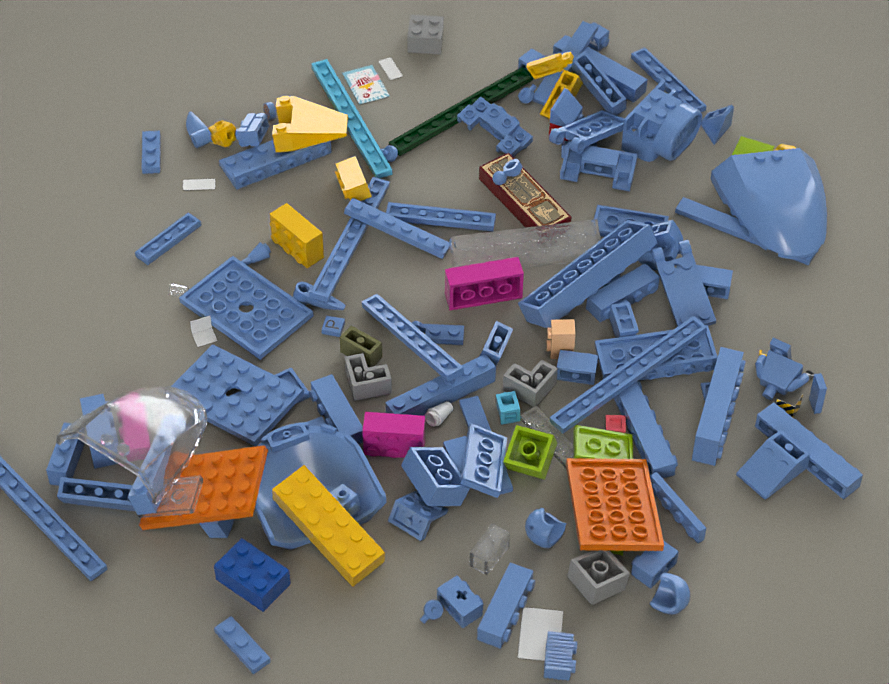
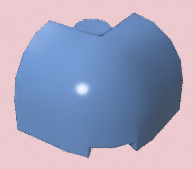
[638,220,684,270]

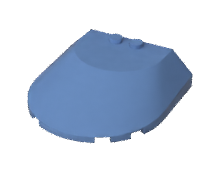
[254,422,387,550]

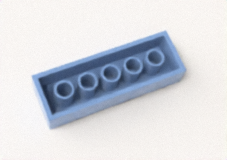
[692,347,746,466]

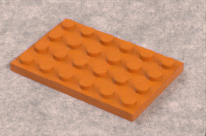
[139,445,268,530]
[566,458,664,551]

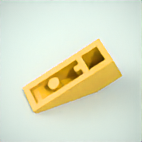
[540,70,583,119]

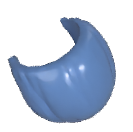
[525,508,567,548]
[649,573,690,615]

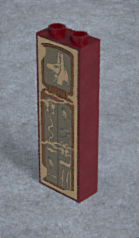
[479,153,572,244]

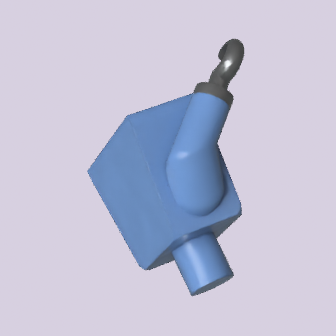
[755,350,814,400]

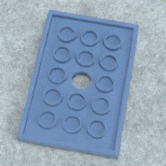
[179,256,314,360]
[163,344,304,446]

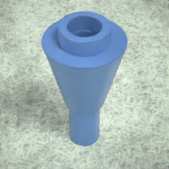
[241,242,271,266]

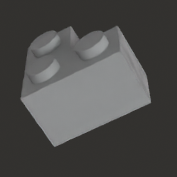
[344,353,392,401]
[503,360,558,408]

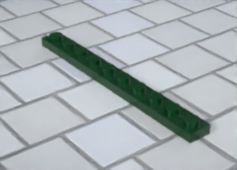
[389,67,533,156]

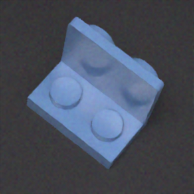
[388,491,448,541]

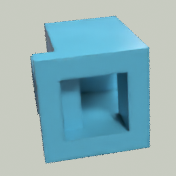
[496,391,520,425]

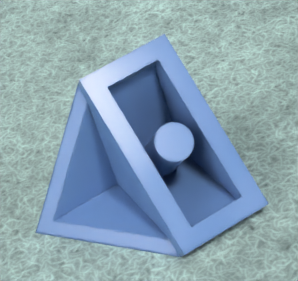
[701,105,734,145]

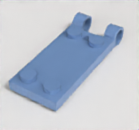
[549,110,624,154]
[651,239,716,327]

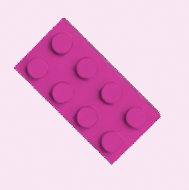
[445,257,524,311]

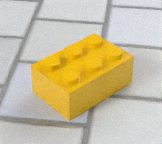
[270,203,324,269]

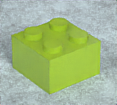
[503,425,557,480]

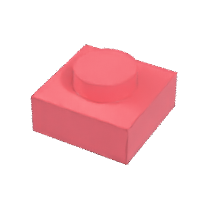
[605,415,626,433]

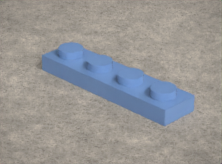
[650,472,706,543]

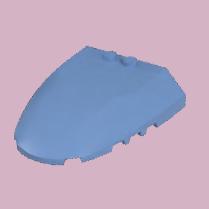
[710,148,827,259]

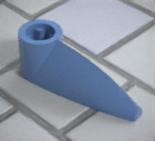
[186,111,212,149]
[292,282,346,310]

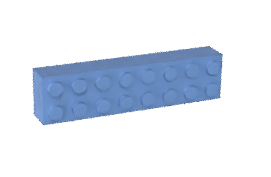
[518,220,658,328]

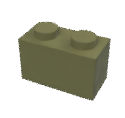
[339,326,383,368]

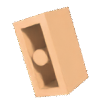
[546,319,575,359]

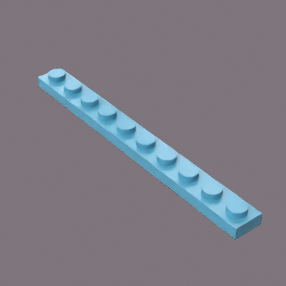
[311,59,392,179]

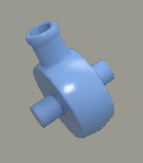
[518,84,537,104]
[381,145,398,162]
[420,599,443,624]

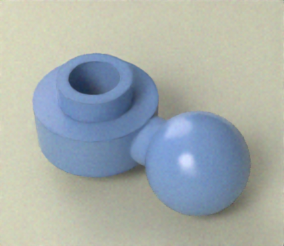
[492,159,522,185]

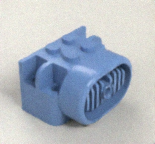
[621,80,702,162]

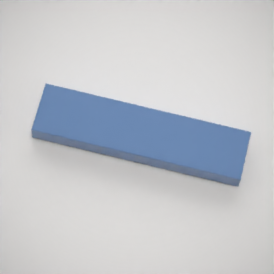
[135,212,202,265]

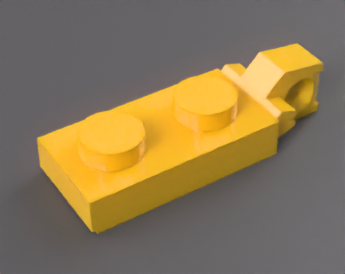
[526,52,574,79]

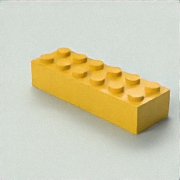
[272,465,385,587]

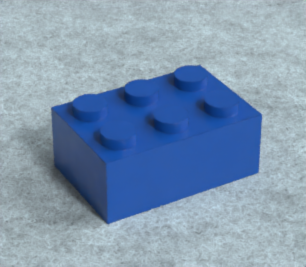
[214,538,291,612]

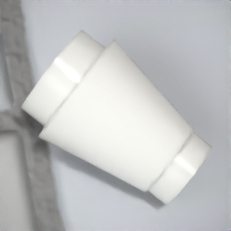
[425,401,453,427]

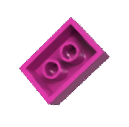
[362,412,425,458]

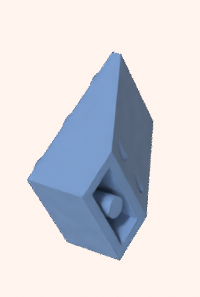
[736,430,810,500]

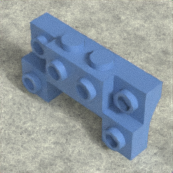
[457,97,533,157]
[560,142,638,191]

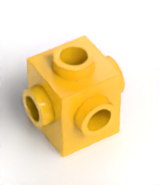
[208,120,237,147]

